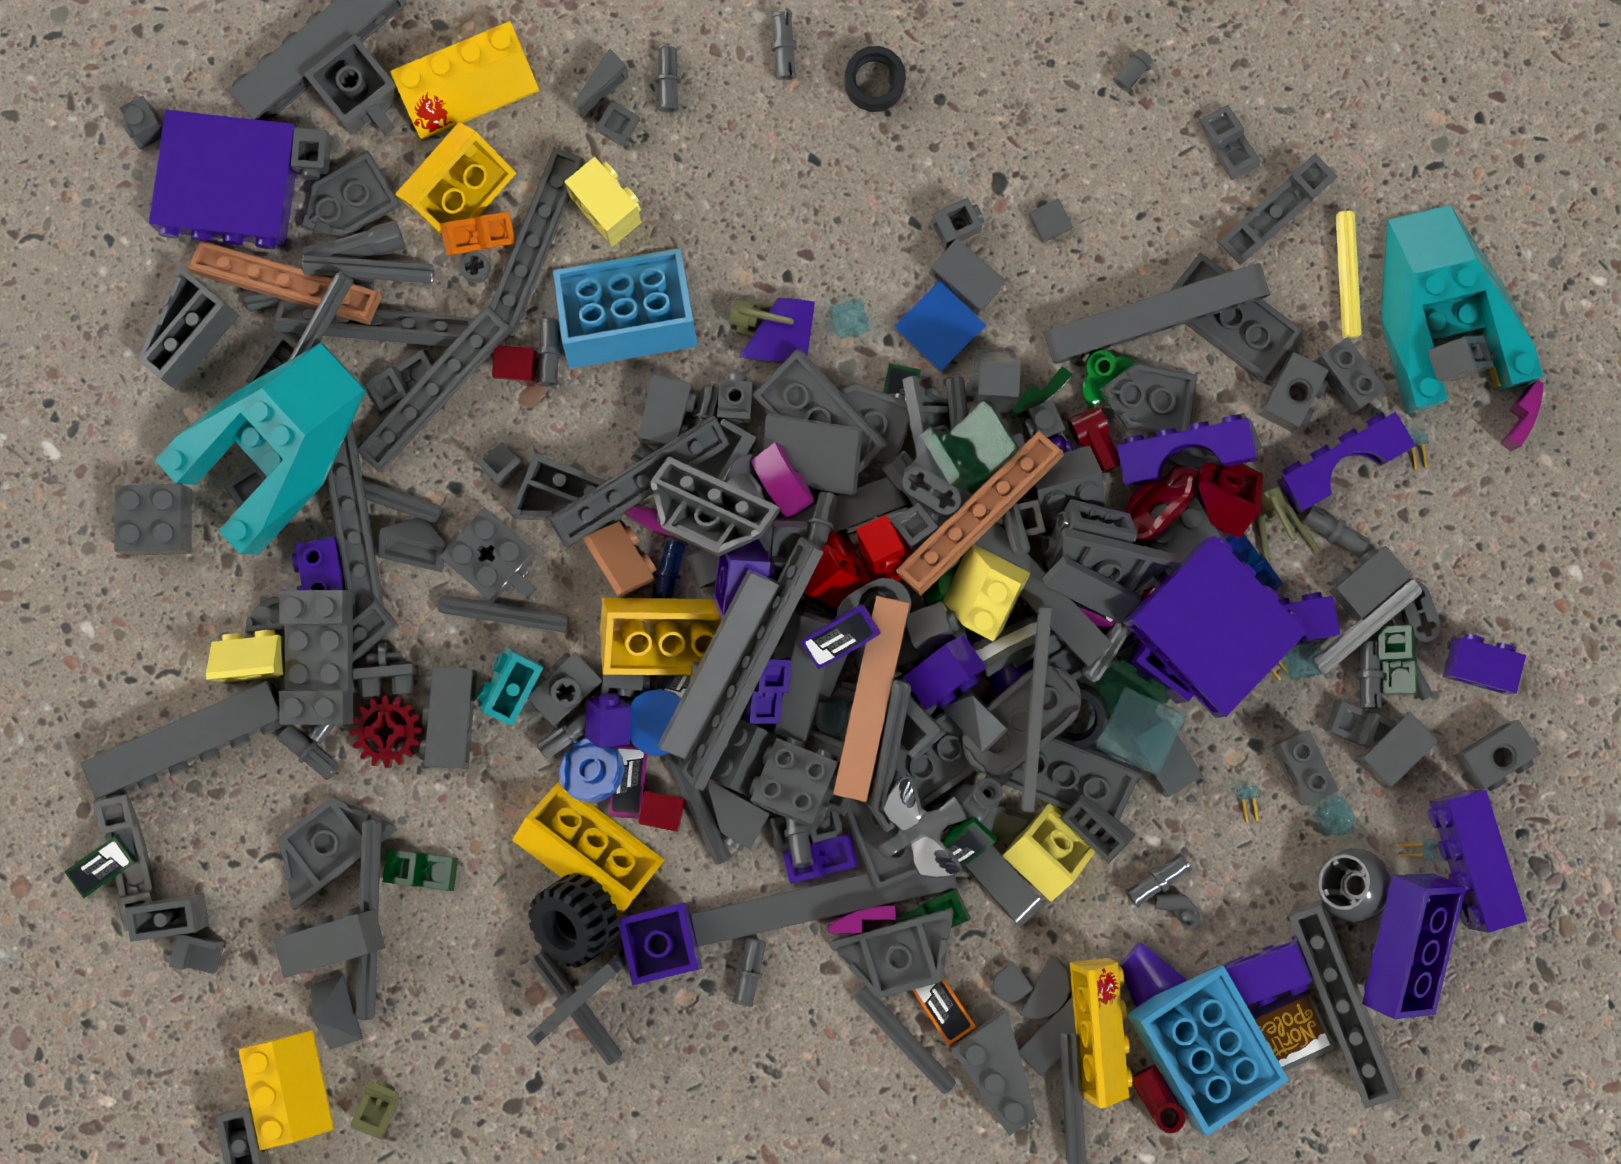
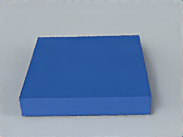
[894,281,986,373]

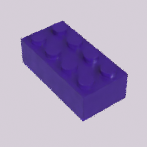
[1428,790,1527,933]
[1362,873,1466,1019]

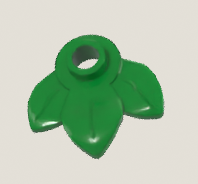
[1082,350,1136,407]

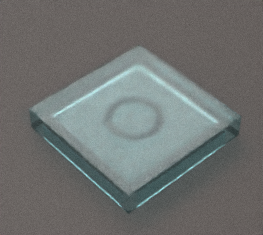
[1097,687,1187,776]

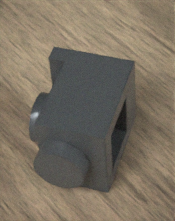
[120,95,163,150]
[291,128,333,180]
[931,197,984,250]
[717,374,753,424]
[1019,399,1065,441]
[602,675,652,697]

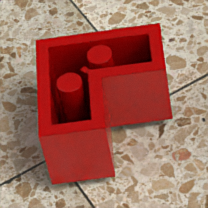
[856,515,912,582]
[804,531,872,609]

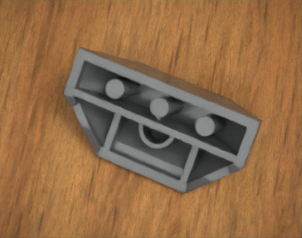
[650,456,780,557]

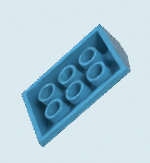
[553,248,698,369]
[1127,965,1289,1136]

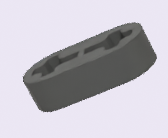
[901,467,961,516]
[1400,581,1441,643]

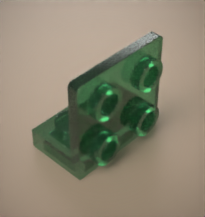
[920,400,1019,493]
[1092,660,1171,733]

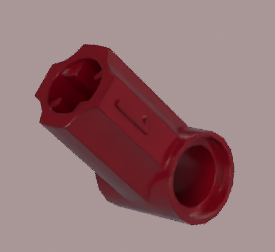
[1067,406,1121,474]
[1132,1064,1185,1133]

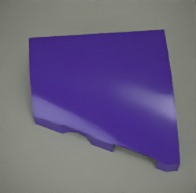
[740,298,815,364]
[1119,942,1188,1007]

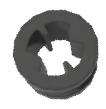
[460,251,491,283]
[551,678,582,708]

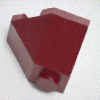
[1199,462,1264,539]

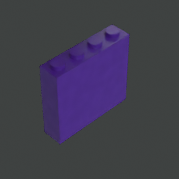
[149,109,297,249]
[1123,535,1307,718]

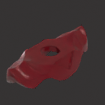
[1126,466,1200,546]

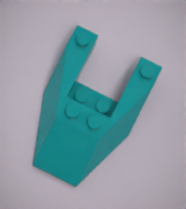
[1381,205,1543,414]
[155,343,367,555]

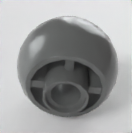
[1317,848,1391,922]

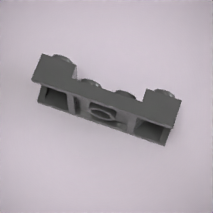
[279,590,353,725]

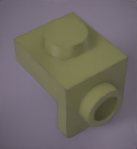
[351,1081,399,1140]

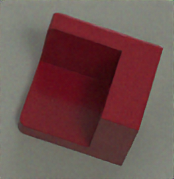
[492,345,537,386]
[638,791,685,832]

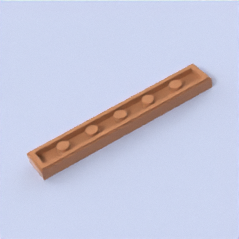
[188,241,382,325]
[896,431,1064,596]
[833,595,910,802]

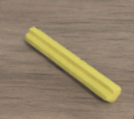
[1336,211,1361,339]

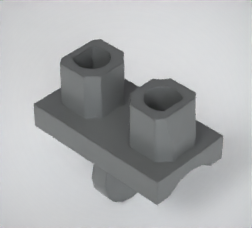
[352,643,418,698]

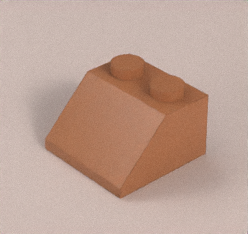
[582,522,657,598]

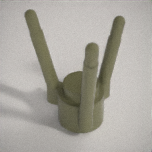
[729,299,794,338]
[1256,487,1320,564]

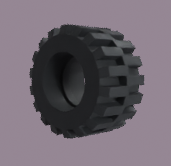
[528,873,620,968]

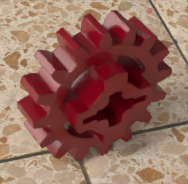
[350,696,424,768]

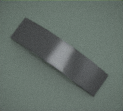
[1218,153,1338,265]
[93,794,157,932]

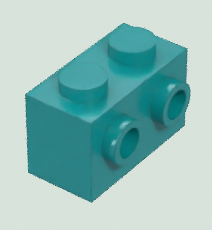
[477,647,543,727]

